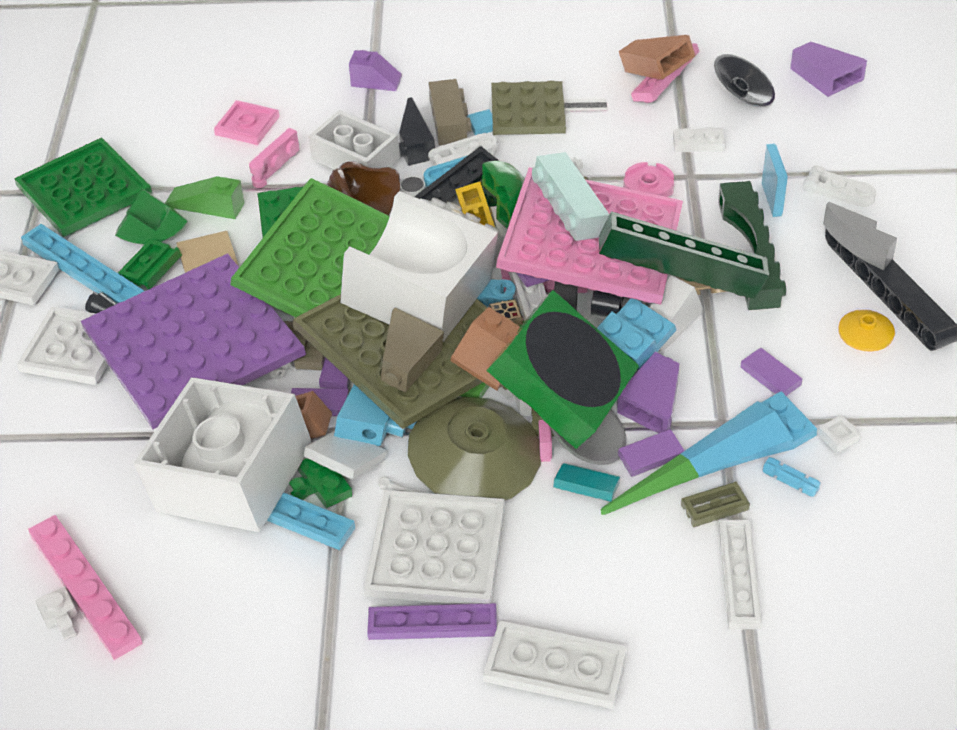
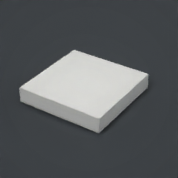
[304,431,387,479]

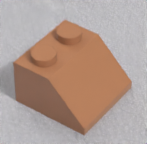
[450,307,520,391]

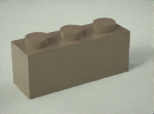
[428,79,471,146]

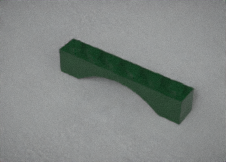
[718,181,786,310]

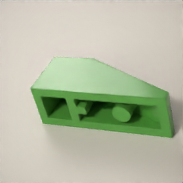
[165,176,245,219]

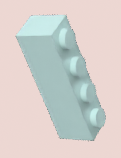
[532,152,609,241]

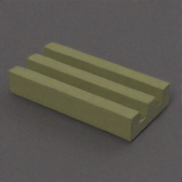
[681,481,750,528]

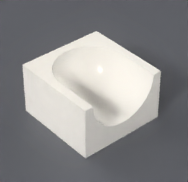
[341,191,498,341]
[133,377,312,532]

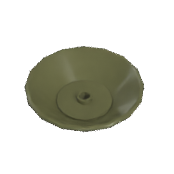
[407,397,541,501]

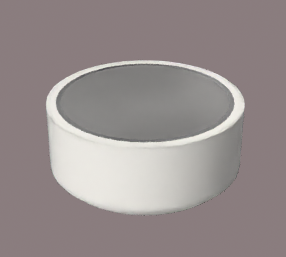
[400,176,425,197]

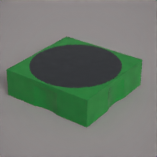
[486,290,639,449]

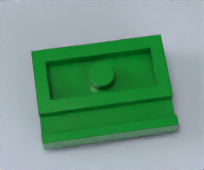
[118,239,182,289]

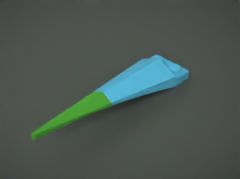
[601,391,817,515]

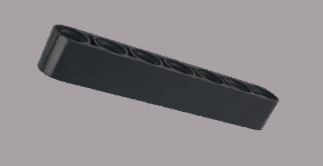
[825,229,957,351]

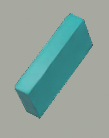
[553,463,620,502]

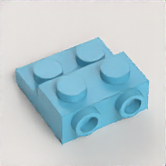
[597,298,677,370]

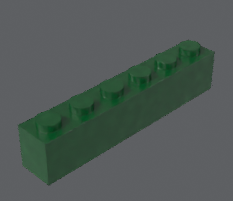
[599,211,769,299]

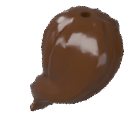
[327,161,400,216]

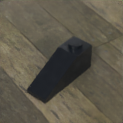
[399,97,435,166]

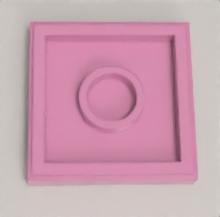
[214,100,280,145]

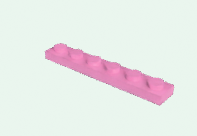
[28,515,143,660]

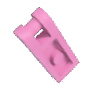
[249,128,300,188]

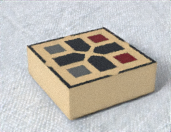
[489,299,523,325]

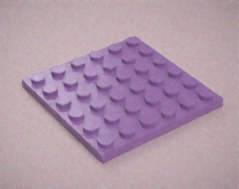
[81,253,306,429]

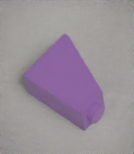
[790,41,867,97]
[617,352,680,433]

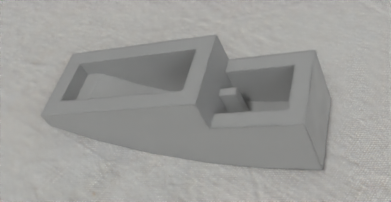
[823,202,897,270]

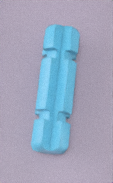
[763,457,821,497]

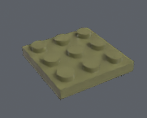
[491,80,566,135]

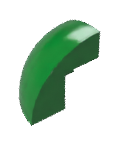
[482,161,525,229]
[115,188,188,244]

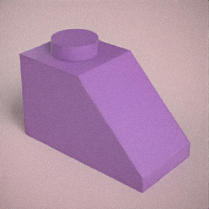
[349,50,402,91]

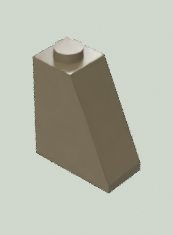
[381,307,444,393]

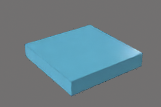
[761,143,788,217]

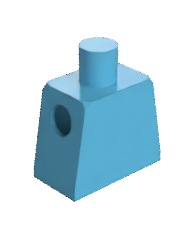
[334,384,407,446]

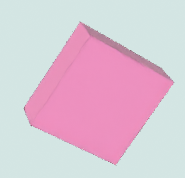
[539,420,552,462]

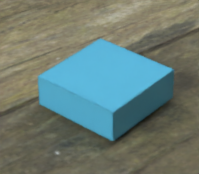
[467,109,493,135]

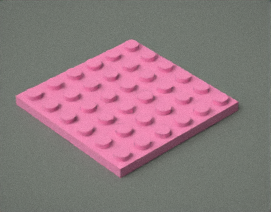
[496,167,683,305]

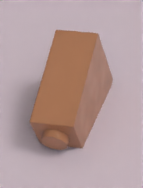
[618,35,696,80]

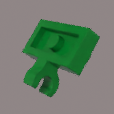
[289,458,352,509]

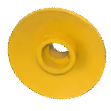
[838,310,895,352]

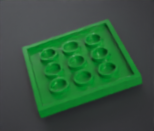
[14,137,153,237]

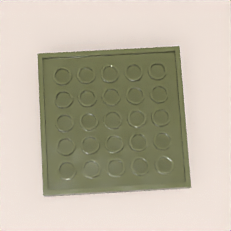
[293,294,487,429]

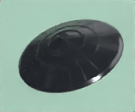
[714,54,775,106]

